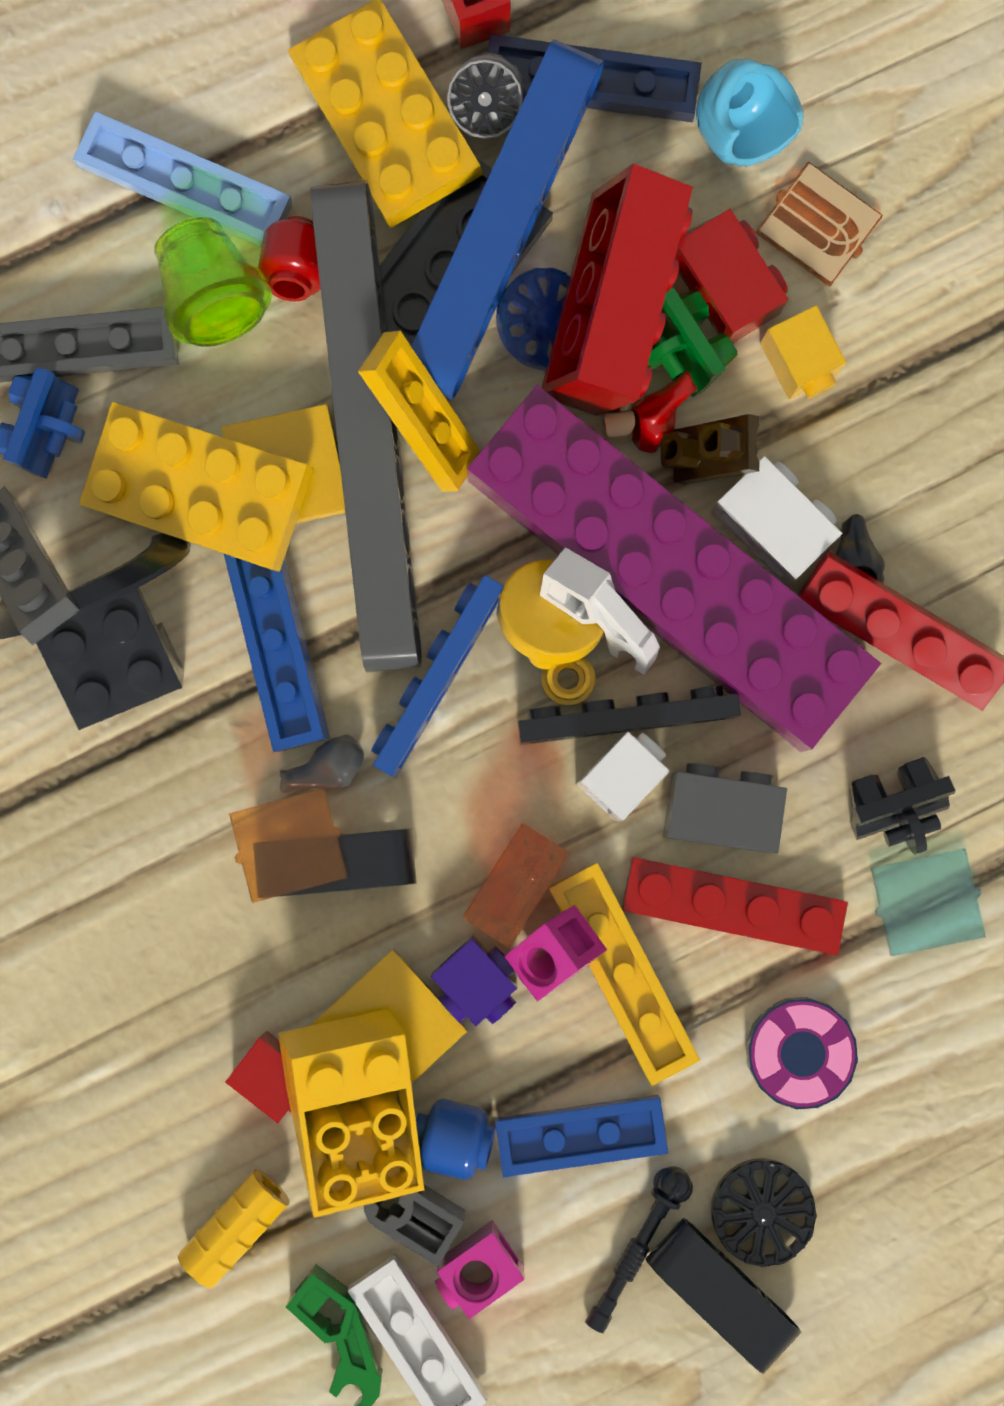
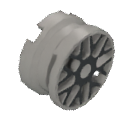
[447,53,526,139]

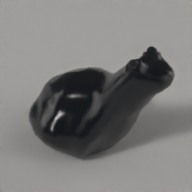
[835,514,885,583]

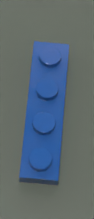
[224,554,330,752]
[371,575,504,778]

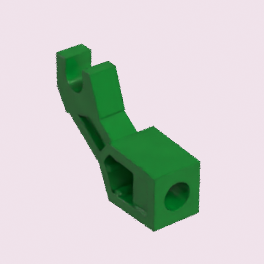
[286,1264,383,1406]

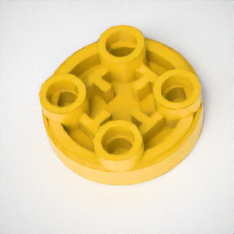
[496,559,604,669]

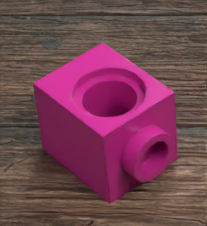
[505,905,607,1002]
[435,1220,525,1319]

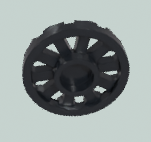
[711,1158,817,1267]

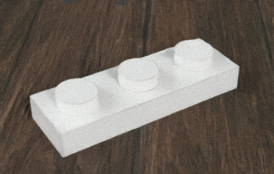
[347,1254,487,1406]

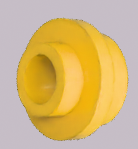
[541,657,596,706]

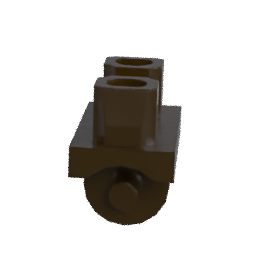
[660,414,760,485]

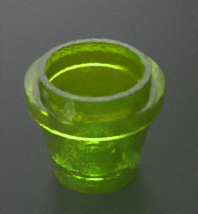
[154,217,272,347]

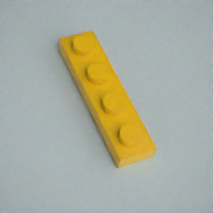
[548,862,701,1086]

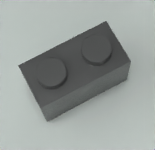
[663,763,787,854]

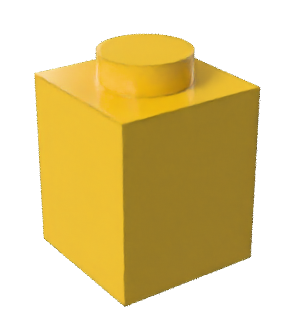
[760,305,847,400]

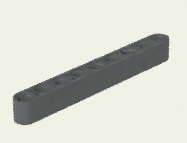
[311,180,422,673]

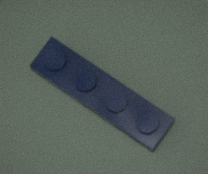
[488,34,702,123]

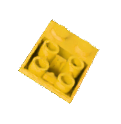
[278,1009,424,1218]

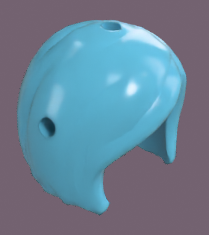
[696,58,804,167]

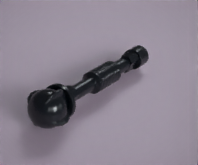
[585,1166,693,1333]

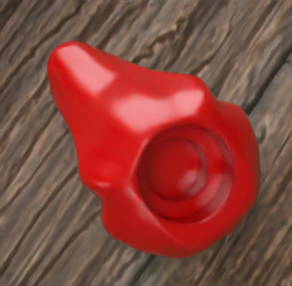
[631,371,698,453]

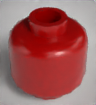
[257,216,321,302]

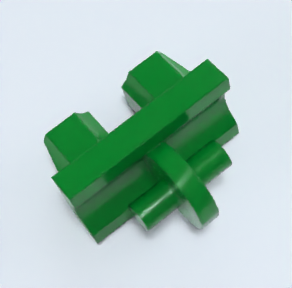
[648,287,738,397]

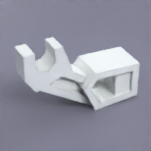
[540,547,660,675]

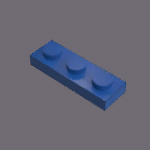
[495,1095,668,1178]

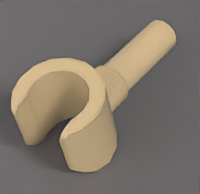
[603,403,635,445]

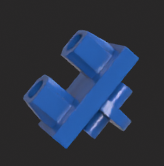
[0,367,85,479]

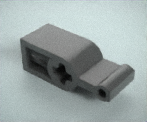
[364,1184,466,1266]

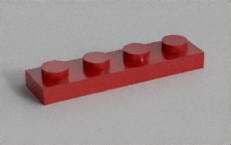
[797,550,1004,711]
[621,857,848,956]

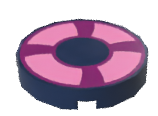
[746,997,858,1110]

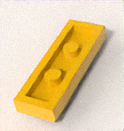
[358,331,481,492]

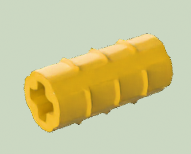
[177,1169,290,1289]

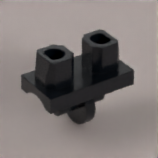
[849,757,956,855]

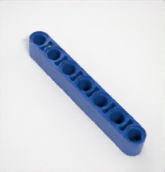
[411,39,604,400]

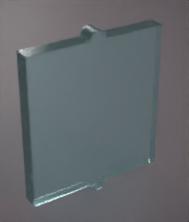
[871,848,986,957]

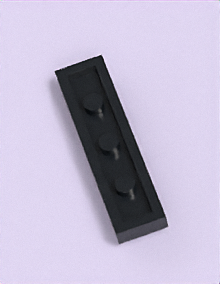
[518,686,741,745]

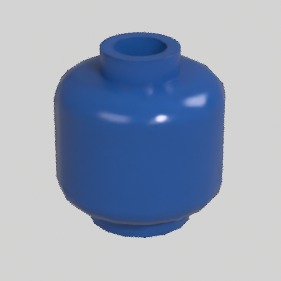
[416,1099,496,1180]

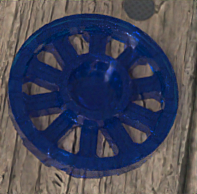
[496,268,570,370]

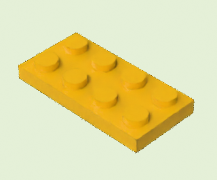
[287,0,483,229]
[78,402,314,572]

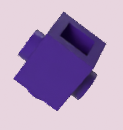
[431,935,517,1026]

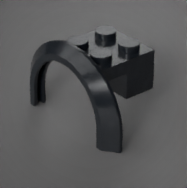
[0,533,191,730]

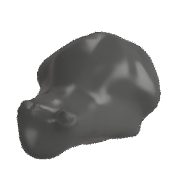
[279,734,364,793]

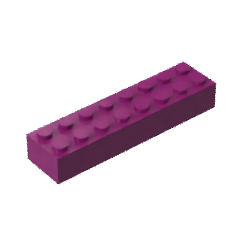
[467,385,882,752]

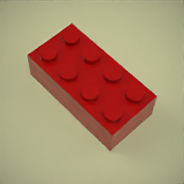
[541,163,693,416]

